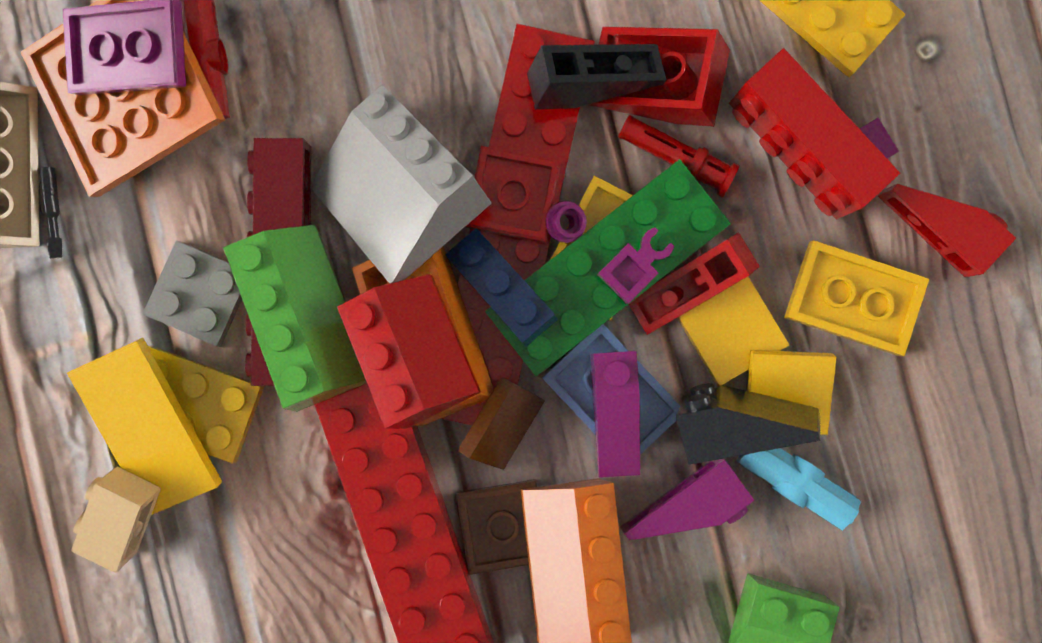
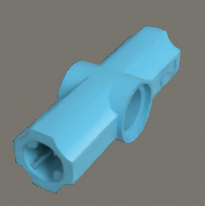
[736,448,861,531]

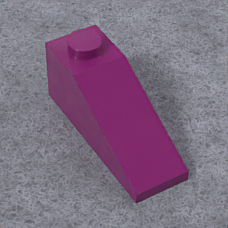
[590,351,640,478]
[620,459,754,541]

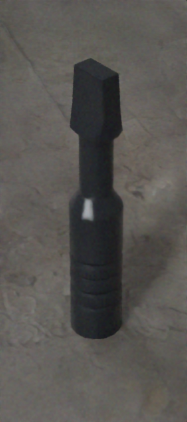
[38,167,62,259]

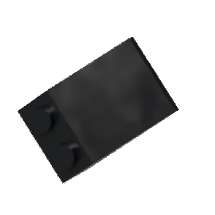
[676,383,820,465]

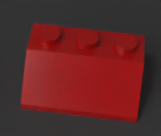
[337,274,481,429]

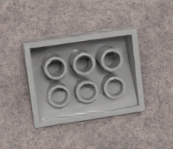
[310,85,492,283]

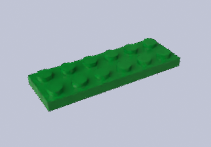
[485,159,731,376]

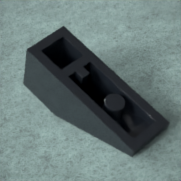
[527,44,667,110]

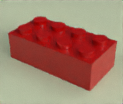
[729,48,901,220]

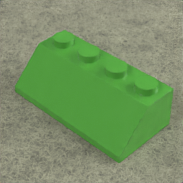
[223,225,367,412]

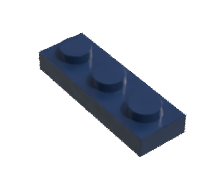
[445,228,558,347]

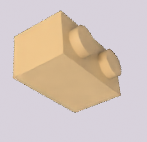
[71,466,161,573]

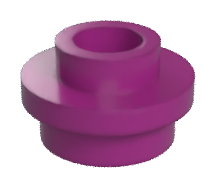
[546,201,587,243]

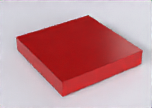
[465,146,562,243]

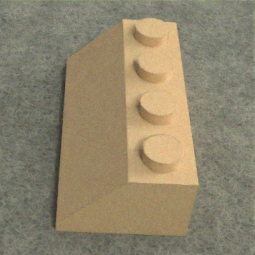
[0,82,40,248]

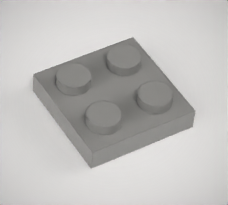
[143,240,242,347]

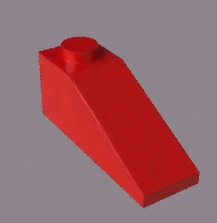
[878,184,1016,277]
[628,232,760,335]

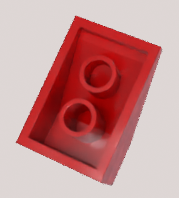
[588,27,730,127]

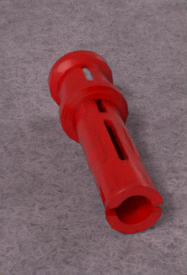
[618,114,740,197]

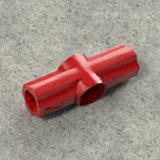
[180,0,230,119]

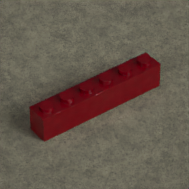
[245,138,312,386]

